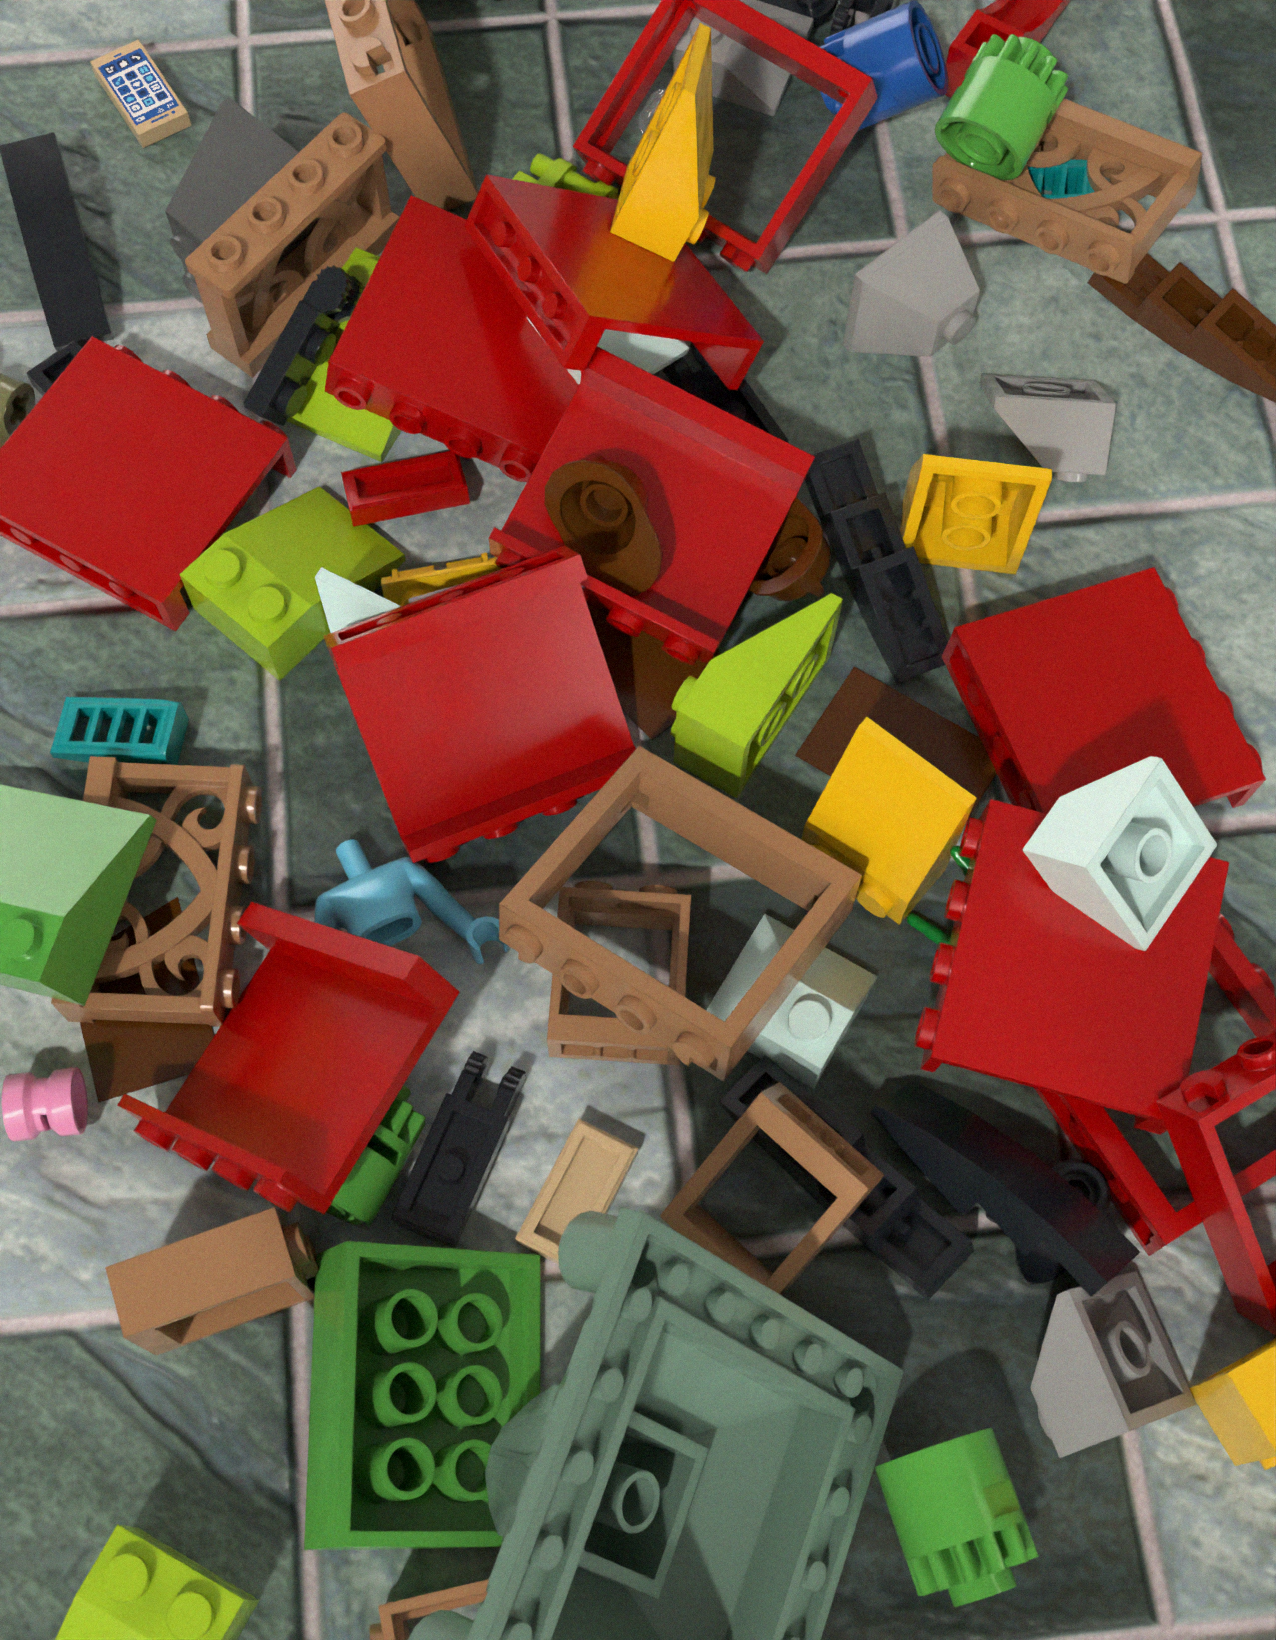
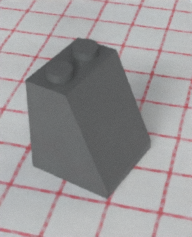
[165,97,320,304]

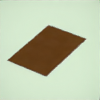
[587,603,721,740]
[795,667,997,818]
[80,896,214,1103]

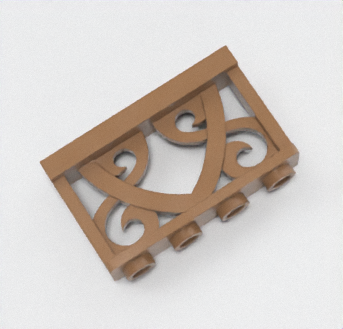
[932,98,1202,284]
[185,113,400,378]
[51,756,262,1027]

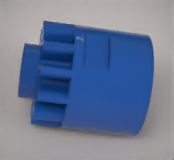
[820,0,948,131]

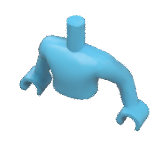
[314,839,510,964]

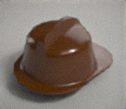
[545,456,662,597]
[748,496,831,601]

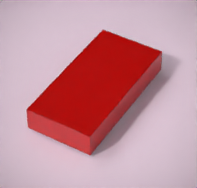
[341,451,470,527]

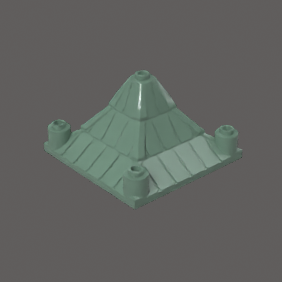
[408,1207,904,1640]

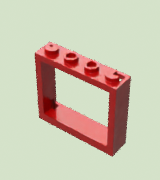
[573,0,878,274]
[1034,913,1276,1256]
[1156,1030,1276,1335]

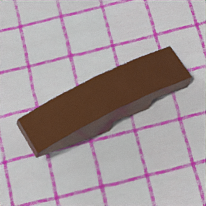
[1087,253,1276,403]

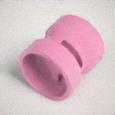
[2,1067,88,1142]

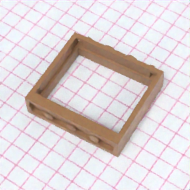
[325,0,478,211]
[499,746,862,1082]

